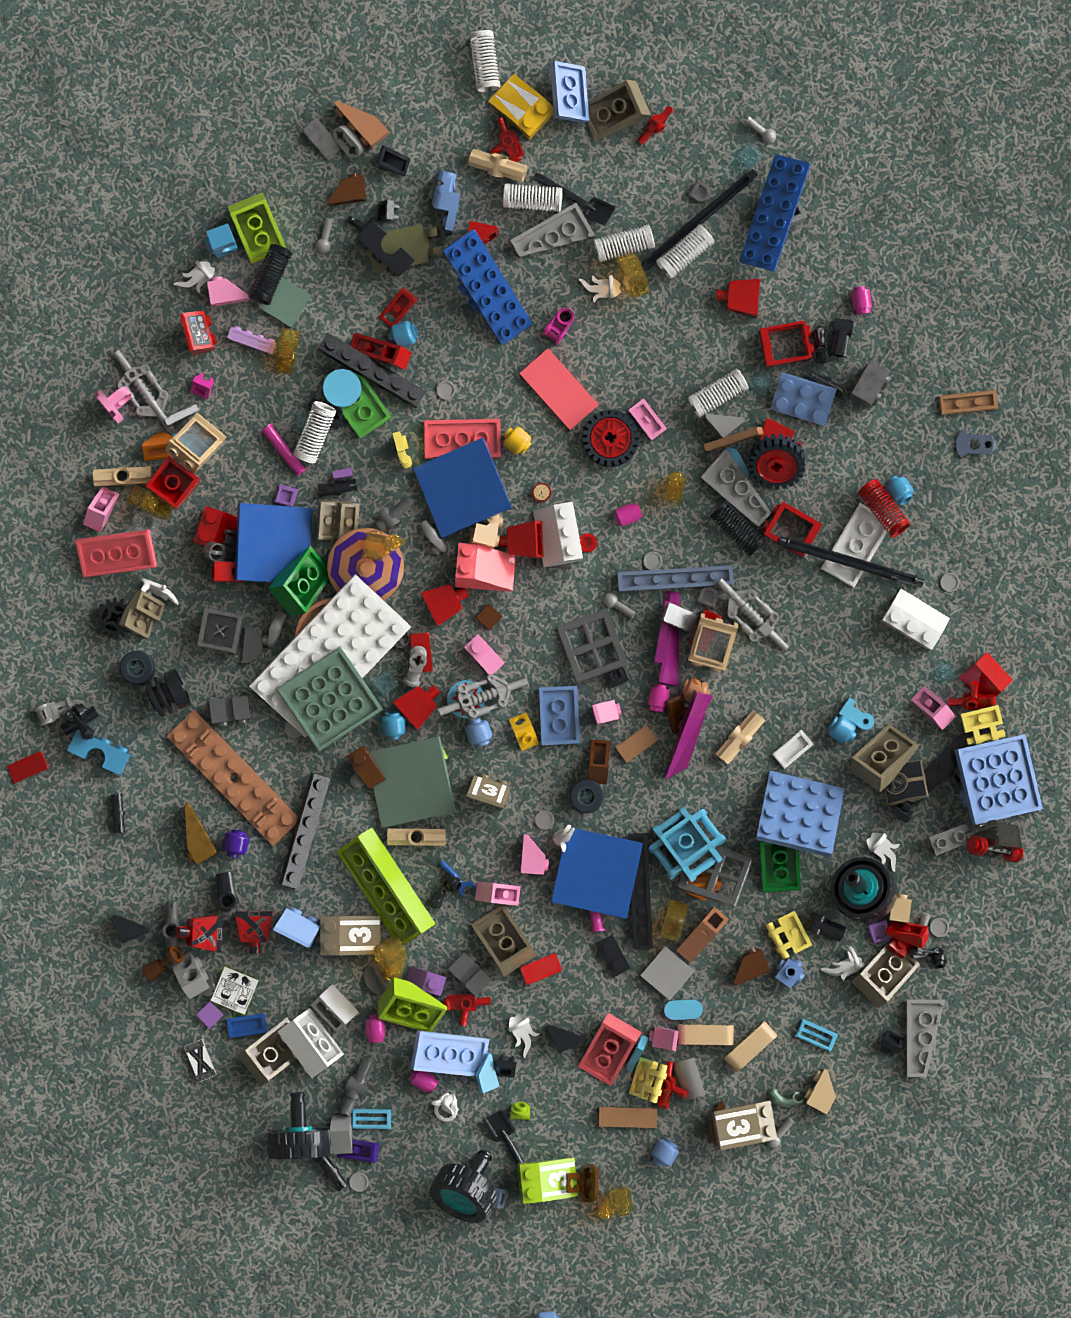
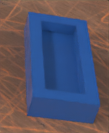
[226,1013,267,1038]

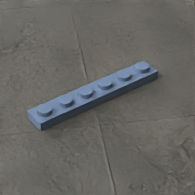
[618,565,734,592]

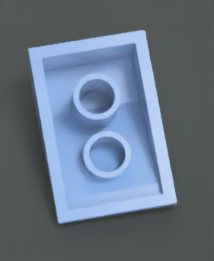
[273,907,320,948]

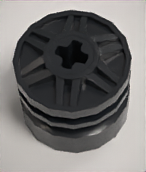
[145,668,191,718]

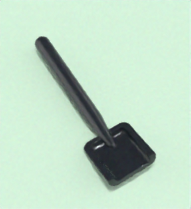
[534,173,615,226]
[483,1110,525,1164]

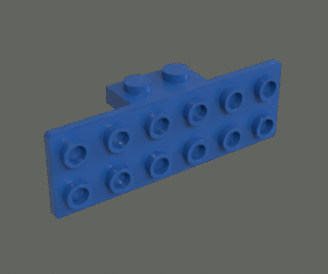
[739,154,811,272]
[443,229,532,345]

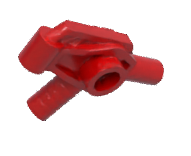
[637,106,674,144]
[489,117,524,162]
[948,681,996,710]
[443,993,491,1026]
[657,1061,688,1109]

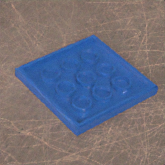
[413,437,512,538]
[235,503,312,583]
[551,827,643,919]

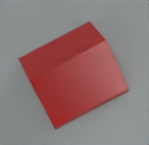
[468,221,499,245]
[959,652,1013,697]

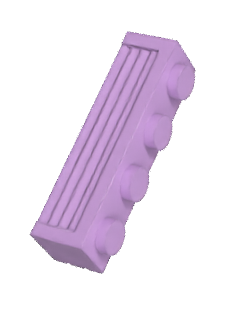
[227,326,277,355]

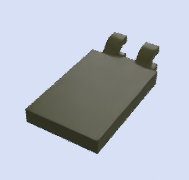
[368,224,441,273]

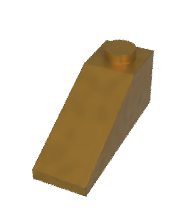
[185,803,218,864]

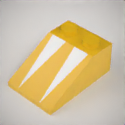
[488,74,554,140]

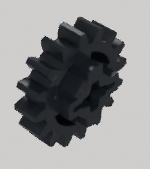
[94,597,132,639]

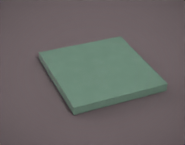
[276,646,383,751]
[370,736,456,828]

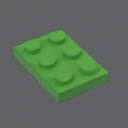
[339,373,392,439]

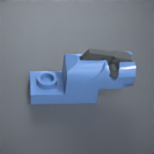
[428,171,460,234]

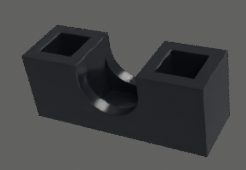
[357,220,415,277]

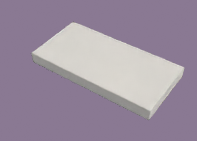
[821,503,892,588]

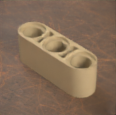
[723,1021,777,1072]
[678,1024,734,1045]

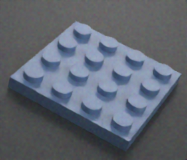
[955,734,1043,825]
[755,771,845,858]

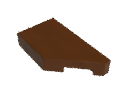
[665,693,686,734]

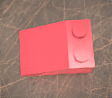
[455,543,516,592]
[578,1013,642,1086]

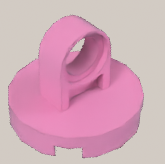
[94,387,132,424]

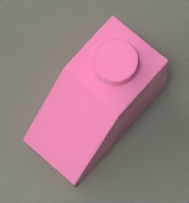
[207,277,250,307]
[83,486,119,532]
[464,635,504,675]
[911,687,956,730]
[592,700,622,725]
[521,834,549,875]
[475,881,521,905]
[649,1027,679,1051]

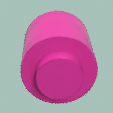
[851,286,872,315]
[613,503,643,527]
[648,684,670,713]
[365,1015,386,1043]
[409,1070,439,1094]

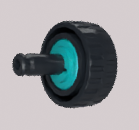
[830,857,897,924]
[267,1092,332,1159]
[430,1150,497,1223]

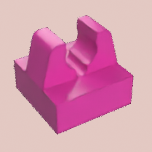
[190,373,214,400]

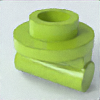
[510,1101,530,1120]

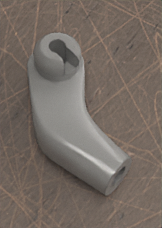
[420,520,446,556]
[262,612,286,648]

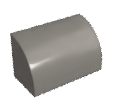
[311,984,359,1033]
[673,1057,706,1101]

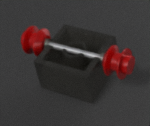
[965,820,1024,863]

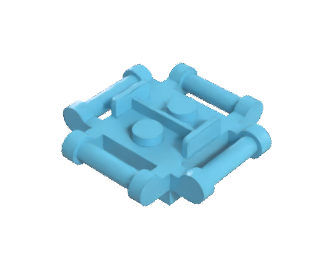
[648,806,727,882]

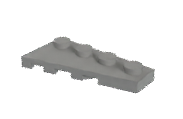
[510,203,595,258]
[701,449,771,527]
[906,999,945,1077]

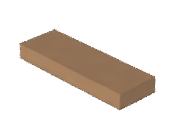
[939,390,998,415]
[704,427,764,451]
[599,1107,657,1128]

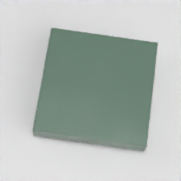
[259,275,311,328]

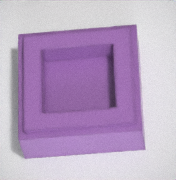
[333,468,353,480]
[274,484,298,507]
[868,920,892,944]
[197,1001,224,1029]

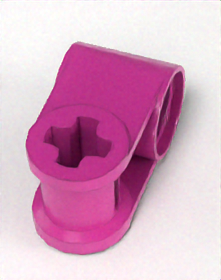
[542,308,574,345]

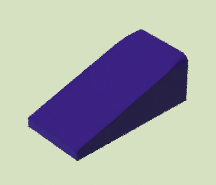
[337,1139,379,1162]

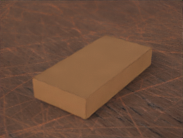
[616,725,658,763]

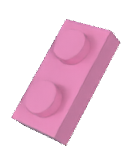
[628,399,667,441]

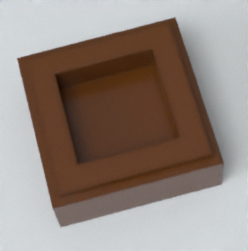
[476,604,503,630]

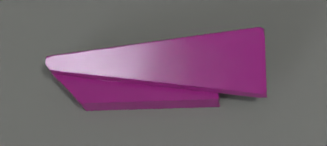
[654,590,680,686]
[664,690,713,779]

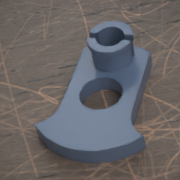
[956,429,996,458]

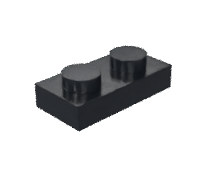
[596,934,631,977]

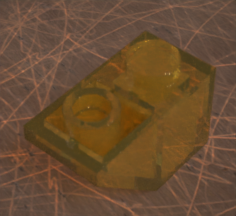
[617,252,650,299]
[275,328,301,375]
[663,472,687,503]
[127,485,173,520]
[361,531,405,561]
[659,899,689,942]
[373,936,407,981]
[595,1186,634,1220]

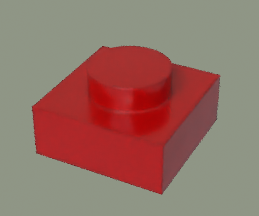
[886,938,912,959]

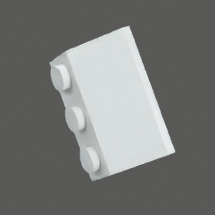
[533,502,583,568]
[881,589,950,651]
[278,1008,344,1078]

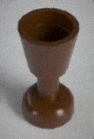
[142,946,183,981]

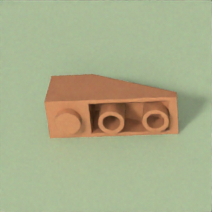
[334,101,389,149]
[676,906,729,963]

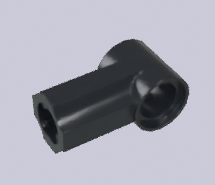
[830,318,854,357]
[216,872,238,911]
[805,912,846,942]

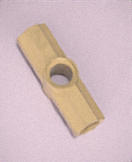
[468,149,527,182]
[93,466,152,487]
[715,710,765,765]
[387,828,446,846]

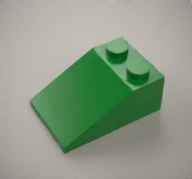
[268,546,329,616]
[759,841,801,893]

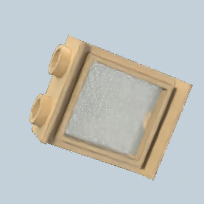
[165,413,226,474]
[688,613,738,672]

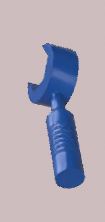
[439,860,476,898]

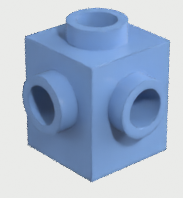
[774,957,804,989]

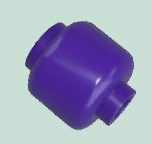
[222,829,249,858]

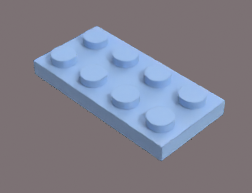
[411,1030,489,1077]

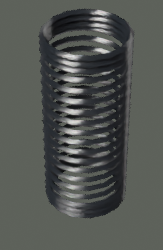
[248,243,293,305]
[710,500,766,557]

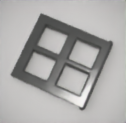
[557,609,629,683]
[678,846,753,908]

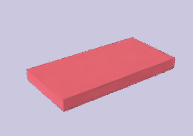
[519,349,599,430]
[424,419,501,459]
[75,529,157,578]

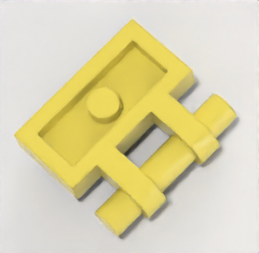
[393,431,412,469]
[960,705,1006,746]
[765,910,812,959]
[629,1057,667,1103]

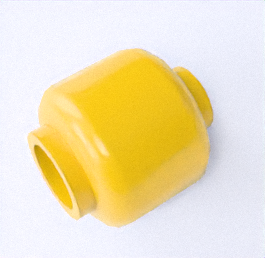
[503,427,532,455]

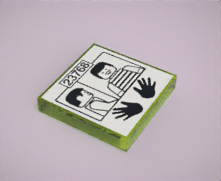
[210,965,260,1016]

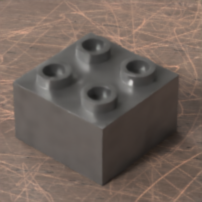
[849,360,891,409]
[197,608,244,654]

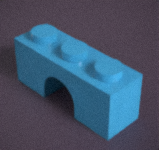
[205,224,239,258]
[67,730,131,775]

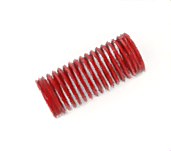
[858,479,910,538]

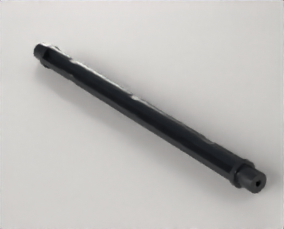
[637,169,758,273]
[777,536,924,587]

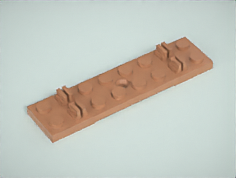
[167,710,298,846]

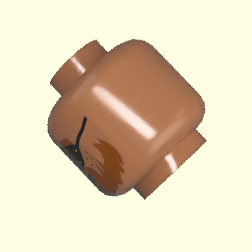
[681,677,711,702]

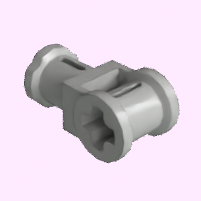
[403,646,427,687]
[33,696,74,727]

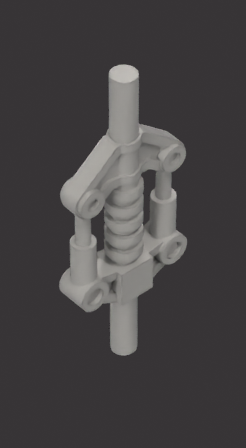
[113,350,174,432]
[716,578,788,651]
[437,674,528,721]

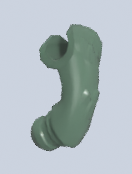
[768,1088,804,1107]

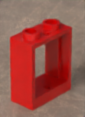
[759,320,814,368]
[762,501,823,559]

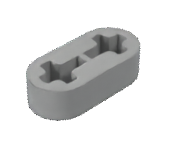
[332,125,364,158]

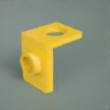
[509,712,539,751]

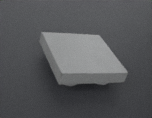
[640,946,694,1000]

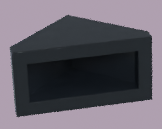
[376,145,411,176]
[112,914,150,943]
[548,1024,585,1053]

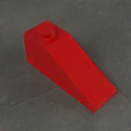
[350,333,412,370]

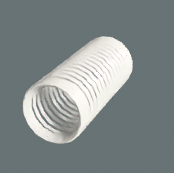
[469,30,500,92]
[503,184,562,212]
[594,225,655,263]
[656,225,715,279]
[688,368,749,418]
[293,401,336,463]

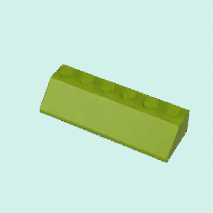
[336,828,435,948]

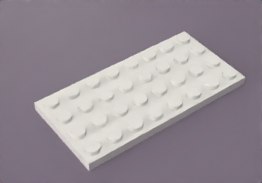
[249,574,411,738]

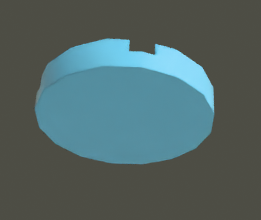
[323,369,361,408]

